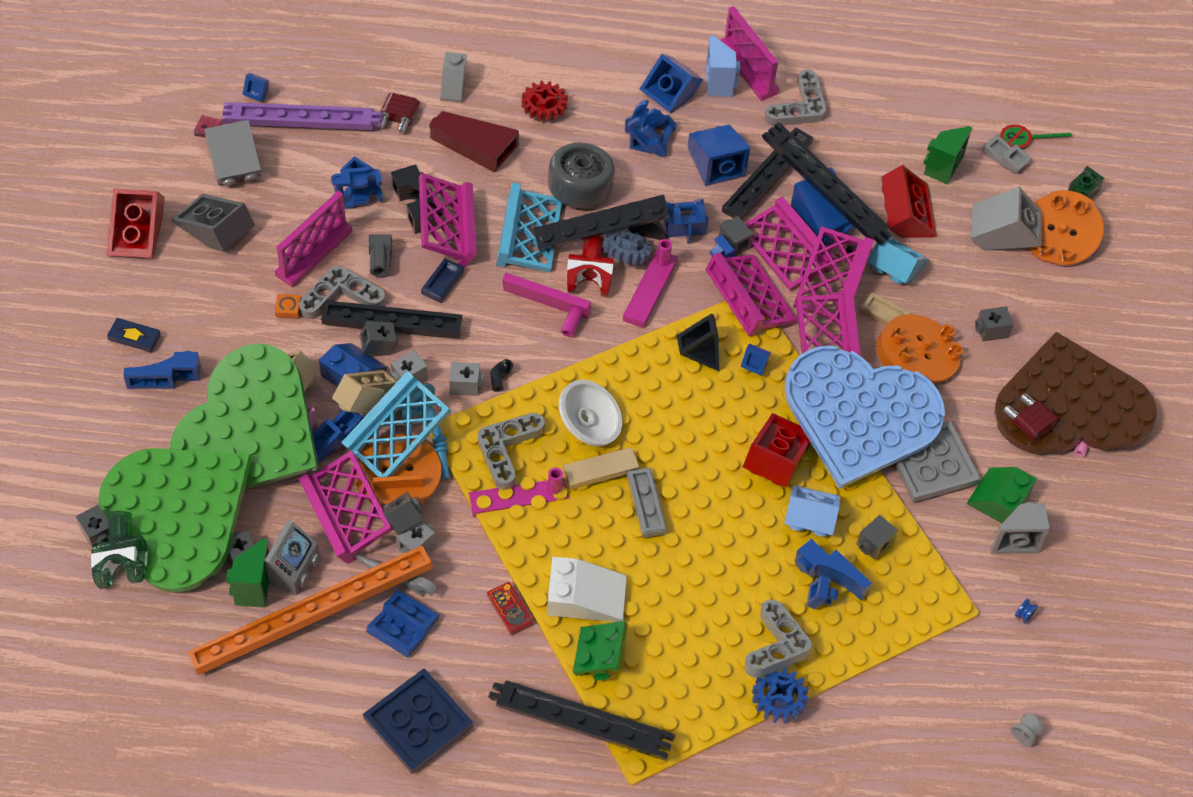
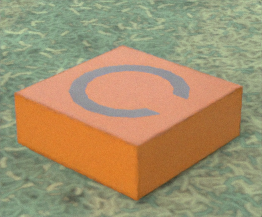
[275,294,301,318]

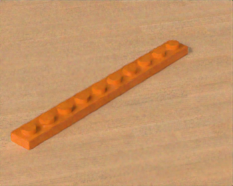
[187,546,433,675]

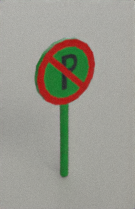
[1000,124,1072,149]

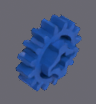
[752,668,809,723]

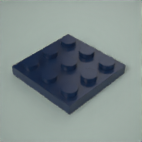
[363,668,474,774]

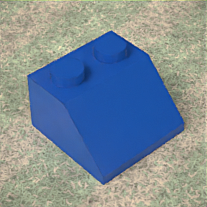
[639,53,703,113]
[319,343,387,387]

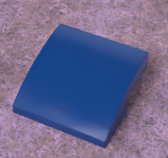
[366,590,439,658]

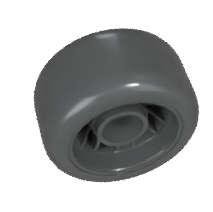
[547,142,615,208]

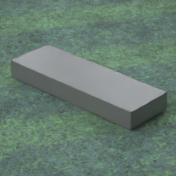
[626,468,667,538]

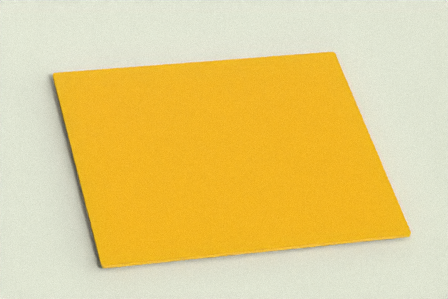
[430,290,979,785]

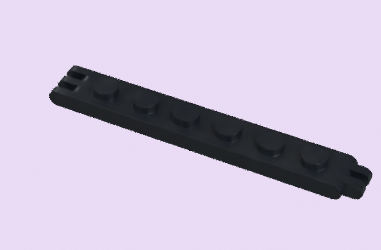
[762,122,892,245]
[488,681,675,761]

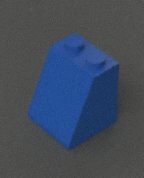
[687,124,750,186]
[791,167,856,245]

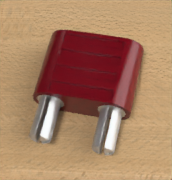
[378,92,420,133]
[1004,393,1060,441]

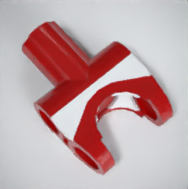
[567,236,614,296]

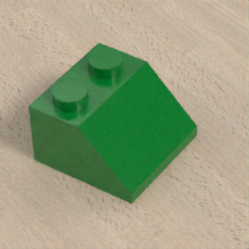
[923,126,972,184]
[967,467,1037,523]
[226,539,270,608]

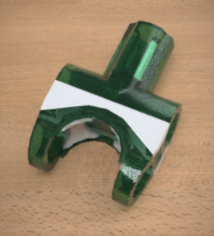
[91,511,147,589]

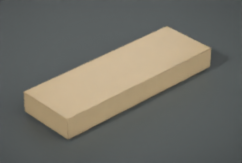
[563,447,639,489]

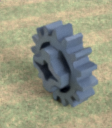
[602,230,652,265]

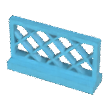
[496,182,562,273]
[341,371,451,477]

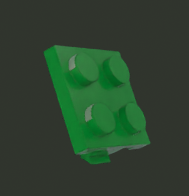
[573,621,628,681]

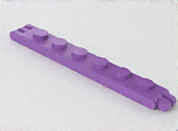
[221,102,383,130]

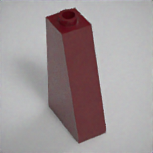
[429,111,519,173]

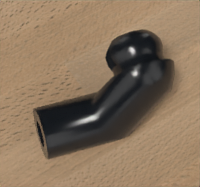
[490,359,513,392]

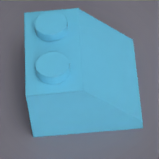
[867,238,929,285]

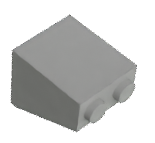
[205,120,261,186]
[970,187,1042,250]

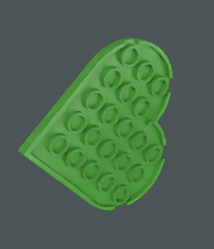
[169,343,319,490]
[98,448,252,592]

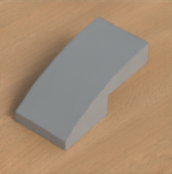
[981,134,1031,173]

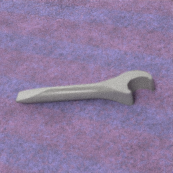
[356,555,437,597]

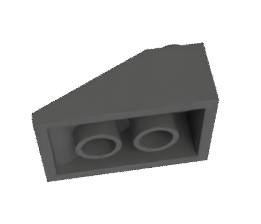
[171,194,255,251]

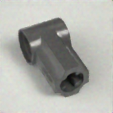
[368,234,392,278]

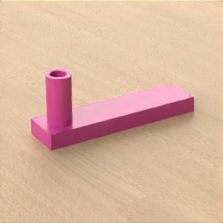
[622,239,678,328]
[502,273,591,337]
[469,468,569,517]

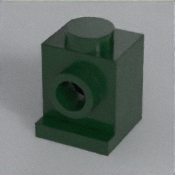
[1067,166,1104,199]

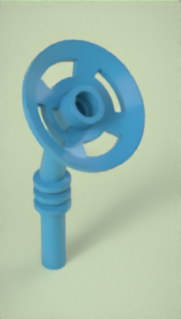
[401,383,450,480]

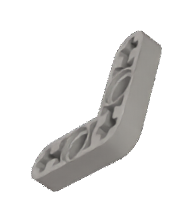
[765,69,826,126]
[299,266,385,319]
[478,413,545,490]
[744,600,812,678]

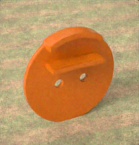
[1028,190,1104,266]
[876,314,964,384]
[354,434,441,508]

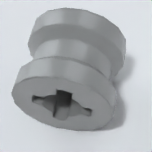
[1011,713,1045,746]

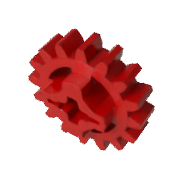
[522,81,568,122]

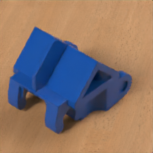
[625,100,677,157]
[331,156,383,209]
[664,199,709,243]

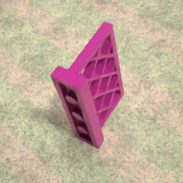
[719,6,780,101]
[419,173,477,266]
[275,191,353,288]
[745,196,834,292]
[793,226,874,325]
[705,253,797,336]
[795,291,861,356]
[299,450,394,564]

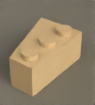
[332,370,406,419]

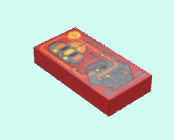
[487,582,533,635]

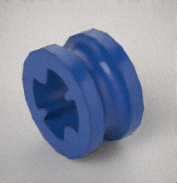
[1014,598,1038,624]

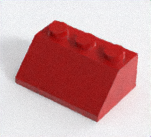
[881,165,937,238]

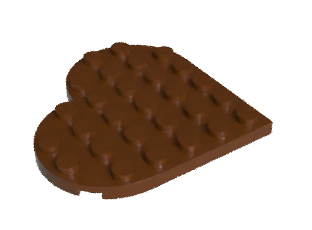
[994,332,1157,455]

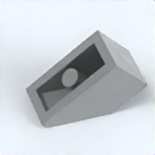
[440,52,467,103]

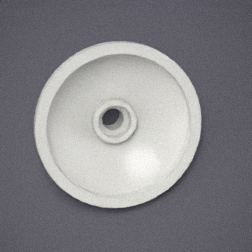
[559,380,622,446]

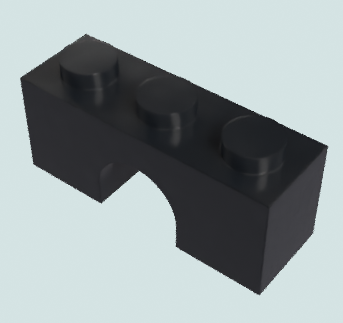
[391,164,443,234]

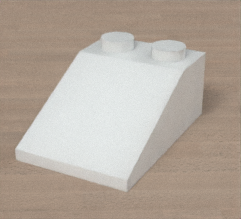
[547,557,627,622]

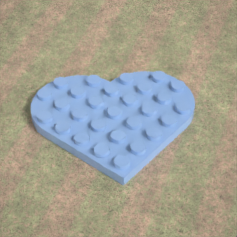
[784,346,945,489]

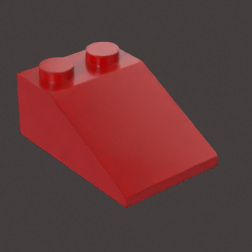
[107,189,165,259]
[742,413,811,488]

